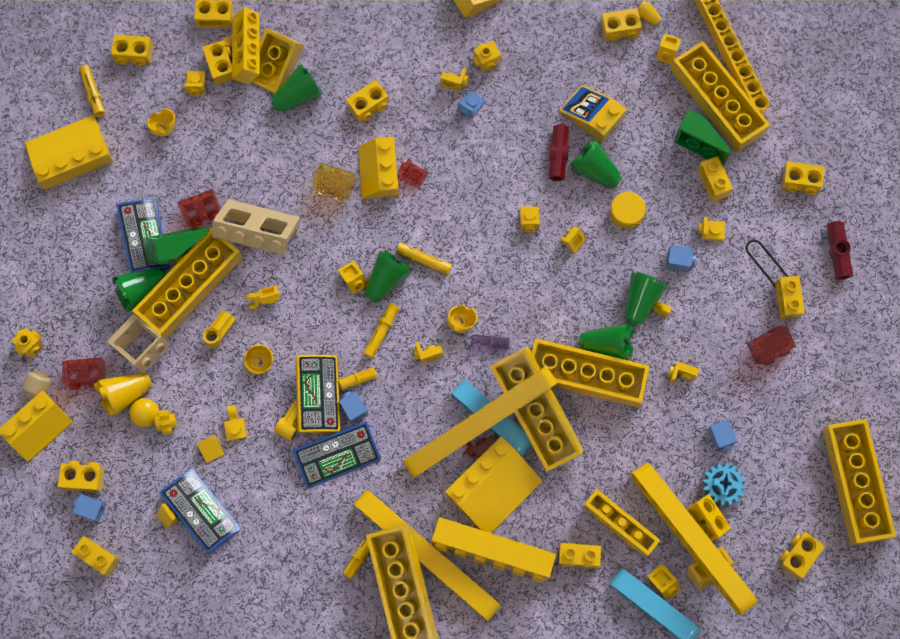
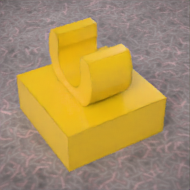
[560,226,586,253]

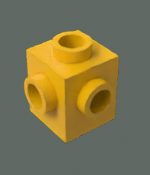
[472,40,502,72]
[11,328,45,359]

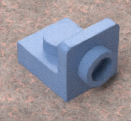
[458,91,485,119]

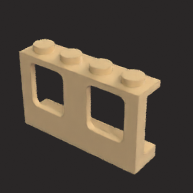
[212,199,300,255]

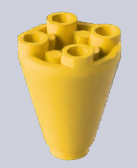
[94,373,152,416]

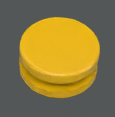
[610,192,646,229]

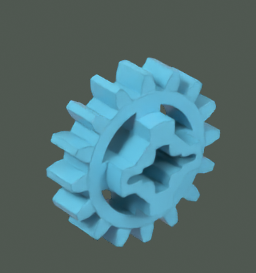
[702,463,746,507]

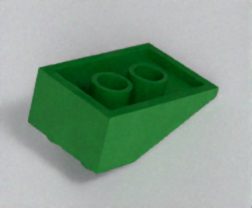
[674,110,731,167]
[142,227,210,265]

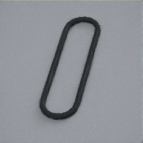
[745,240,789,288]

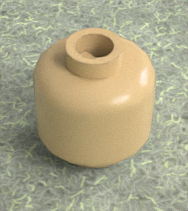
[22,369,51,399]

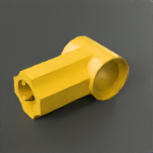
[203,310,236,349]
[274,400,298,442]

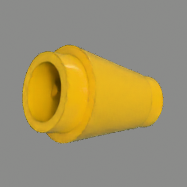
[638,0,662,26]

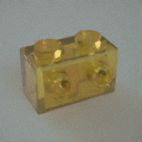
[312,163,356,200]

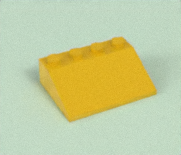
[25,115,114,190]
[445,436,543,533]

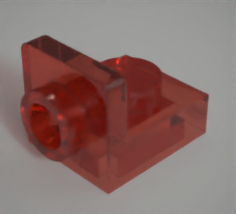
[398,158,429,189]
[465,435,496,460]

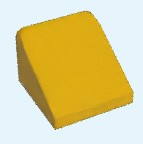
[197,435,225,463]
[156,503,179,529]

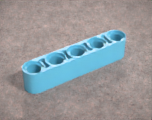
[451,380,532,457]
[609,568,701,639]

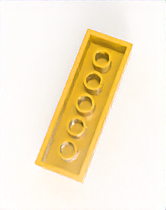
[670,41,770,153]
[132,228,243,340]
[532,338,650,408]
[490,345,584,472]
[822,419,897,546]
[432,517,556,583]
[366,523,439,639]

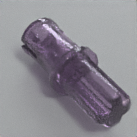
[471,334,510,350]

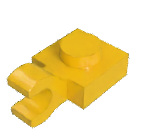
[246,285,280,309]
[224,405,247,441]

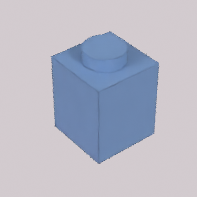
[666,245,696,272]
[339,391,368,424]
[707,419,737,452]
[72,494,107,523]

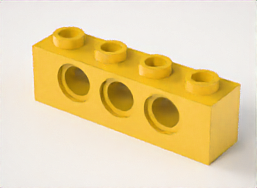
[232,7,260,85]
[582,489,660,558]

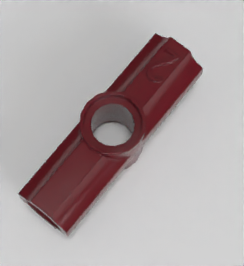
[549,124,569,181]
[826,221,853,280]

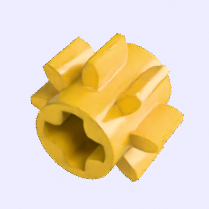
[155,410,177,435]

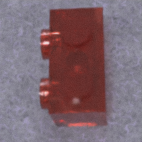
[746,326,796,366]

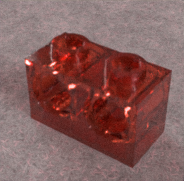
[177,189,221,228]
[62,357,106,390]

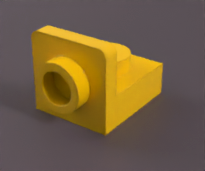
[656,34,681,65]
[440,68,469,92]
[184,71,206,96]
[520,207,540,233]
[698,217,725,241]
[338,260,367,294]
[413,342,443,364]
[667,361,700,384]
[647,564,681,601]

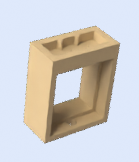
[107,314,170,373]

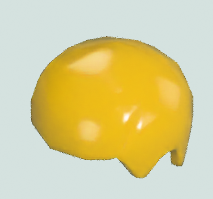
[147,108,176,136]
[446,304,478,333]
[243,344,274,375]
[129,398,159,428]

